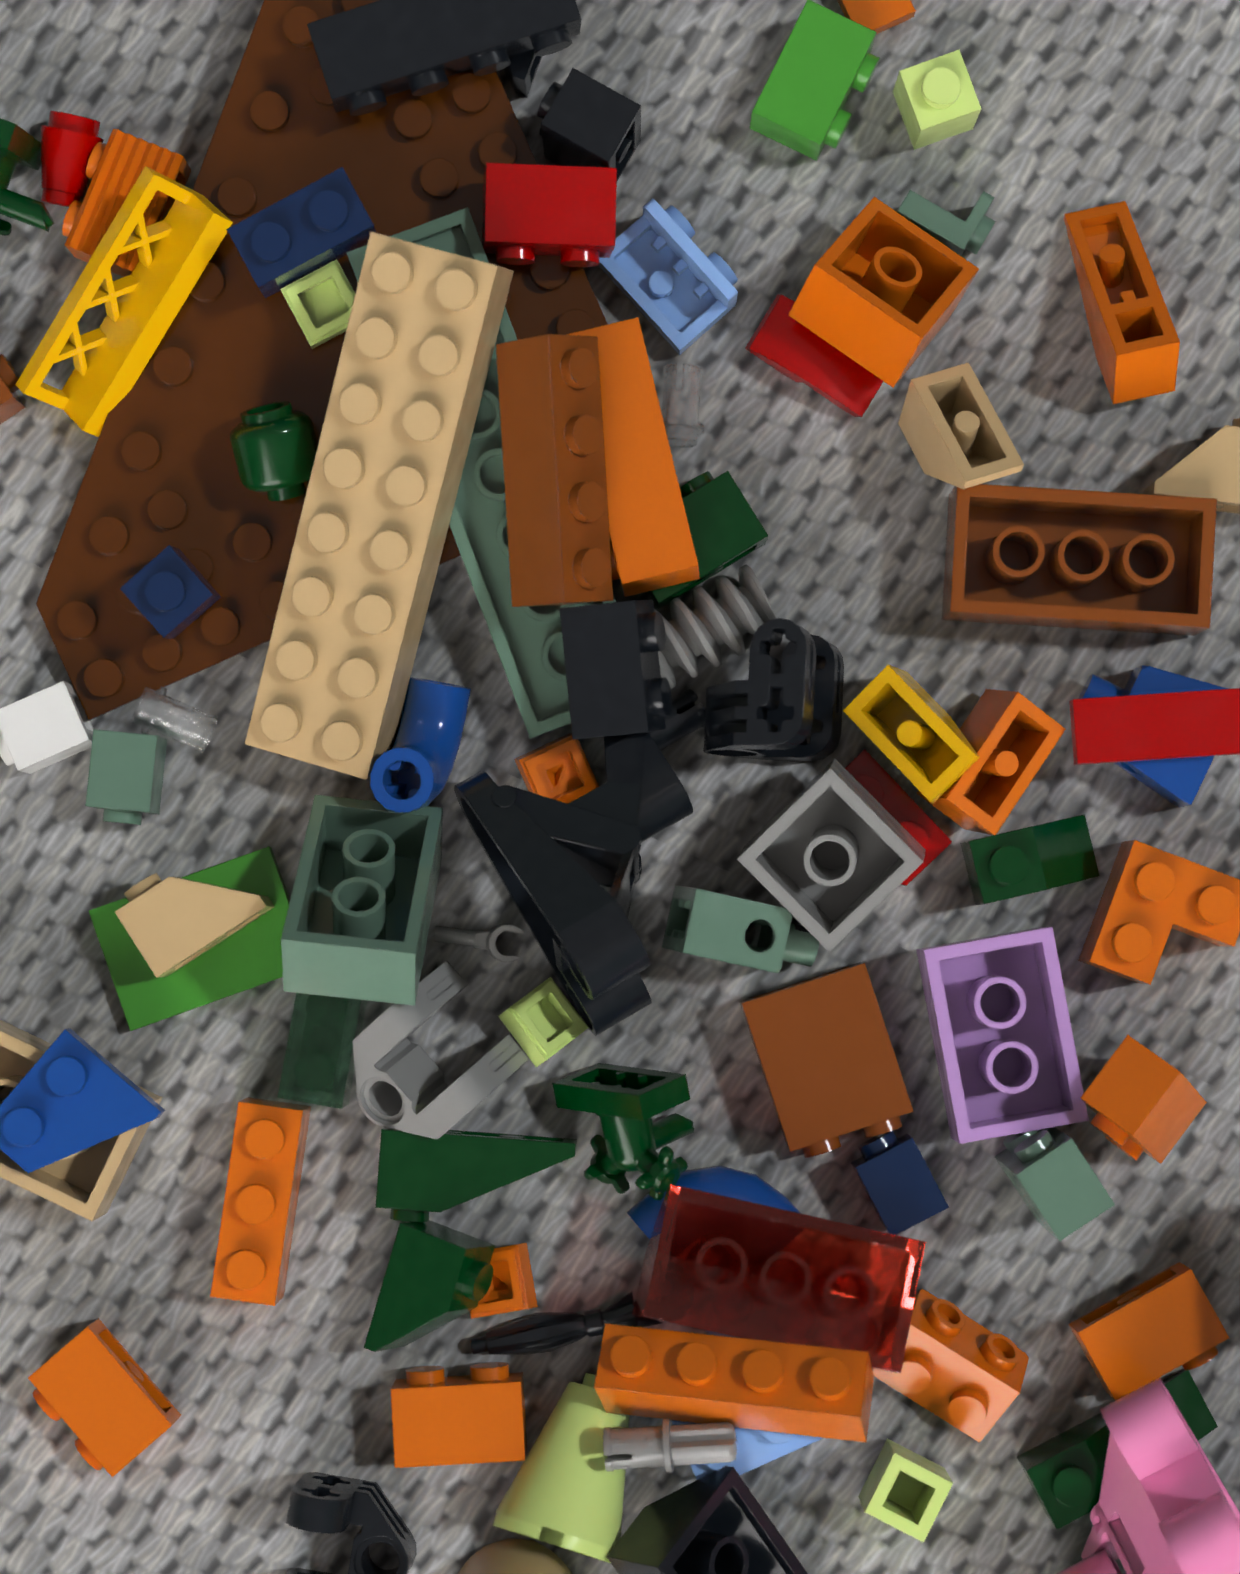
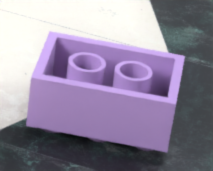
[916,927,1089,1144]

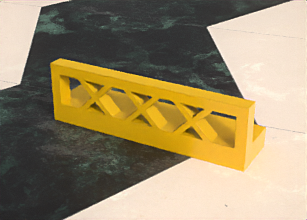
[15,166,233,437]

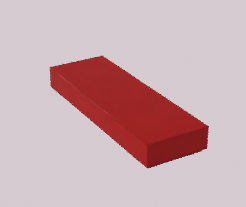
[1069,688,1240,765]

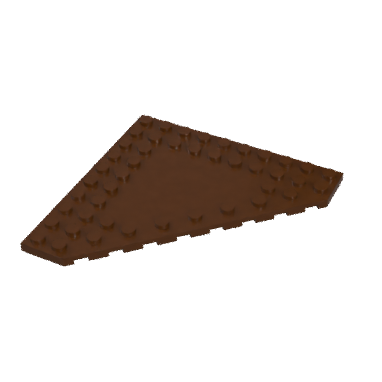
[36,0,607,720]

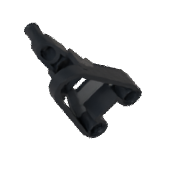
[454,689,705,1036]

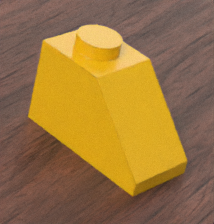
[843,665,980,803]

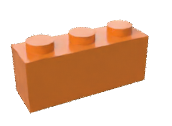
[210,1097,311,1306]

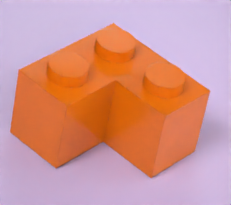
[1078,840,1240,985]

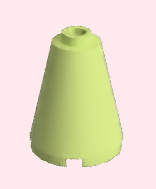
[493,1373,630,1563]

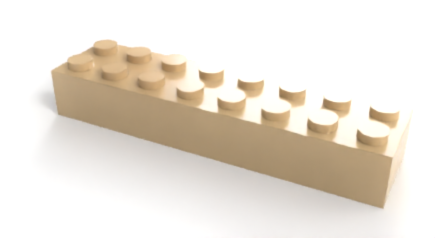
[245,232,514,780]

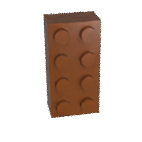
[942,484,1217,636]

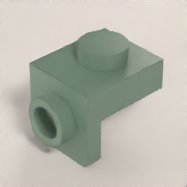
[897,190,996,256]

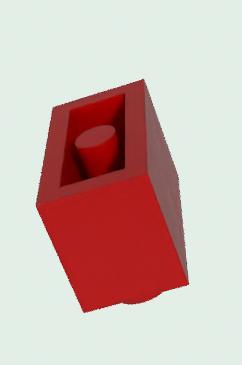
[482,163,617,267]

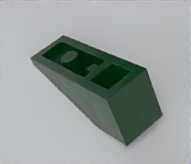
[375,1127,577,1222]
[1017,1370,1218,1529]

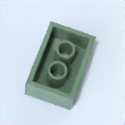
[281,795,443,1005]

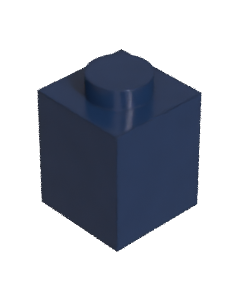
[120,545,221,639]
[851,1131,949,1237]

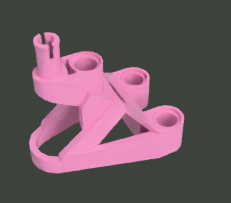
[1057,1378,1240,1574]

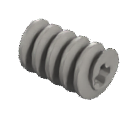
[654,564,777,689]

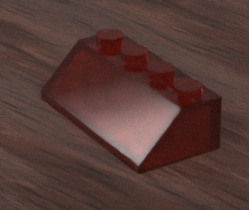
[632,1184,926,1373]

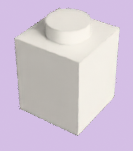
[0,681,94,774]

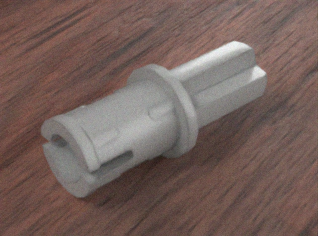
[603,1418,737,1473]

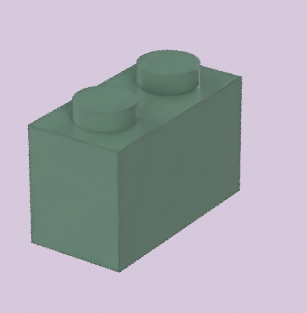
[995,1127,1115,1241]

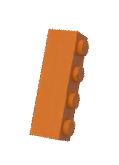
[566,317,700,597]
[594,1323,874,1442]

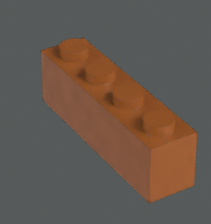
[496,334,613,607]

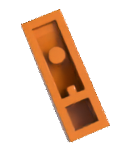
[1064,201,1180,404]

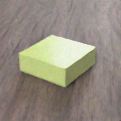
[280,259,355,349]
[498,977,588,1067]

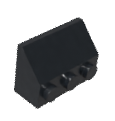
[606,1466,808,1574]

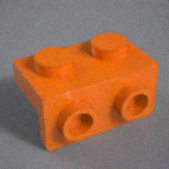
[872,1289,1029,1443]

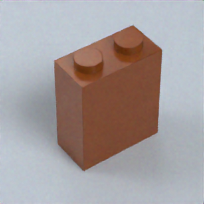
[740,962,914,1158]

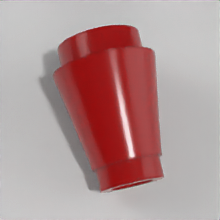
[41,111,104,207]

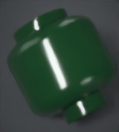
[230,401,318,501]

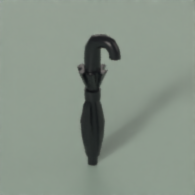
[471,1261,694,1355]

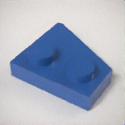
[0,1028,165,1173]

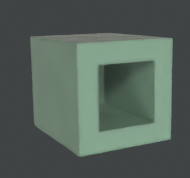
[85,729,167,825]

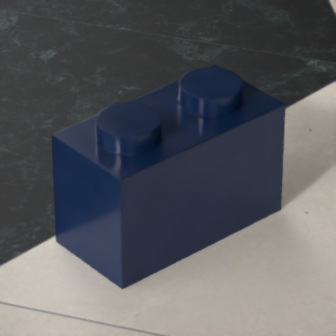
[227,167,376,298]

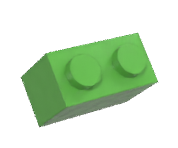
[750,0,880,161]

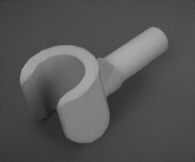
[433,924,524,963]

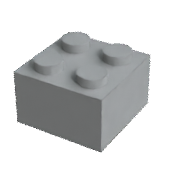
[737,758,925,952]

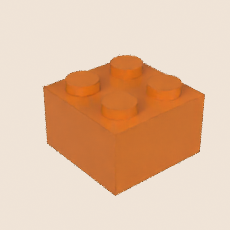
[788,197,979,388]

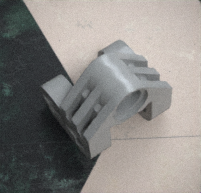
[352,961,529,1140]

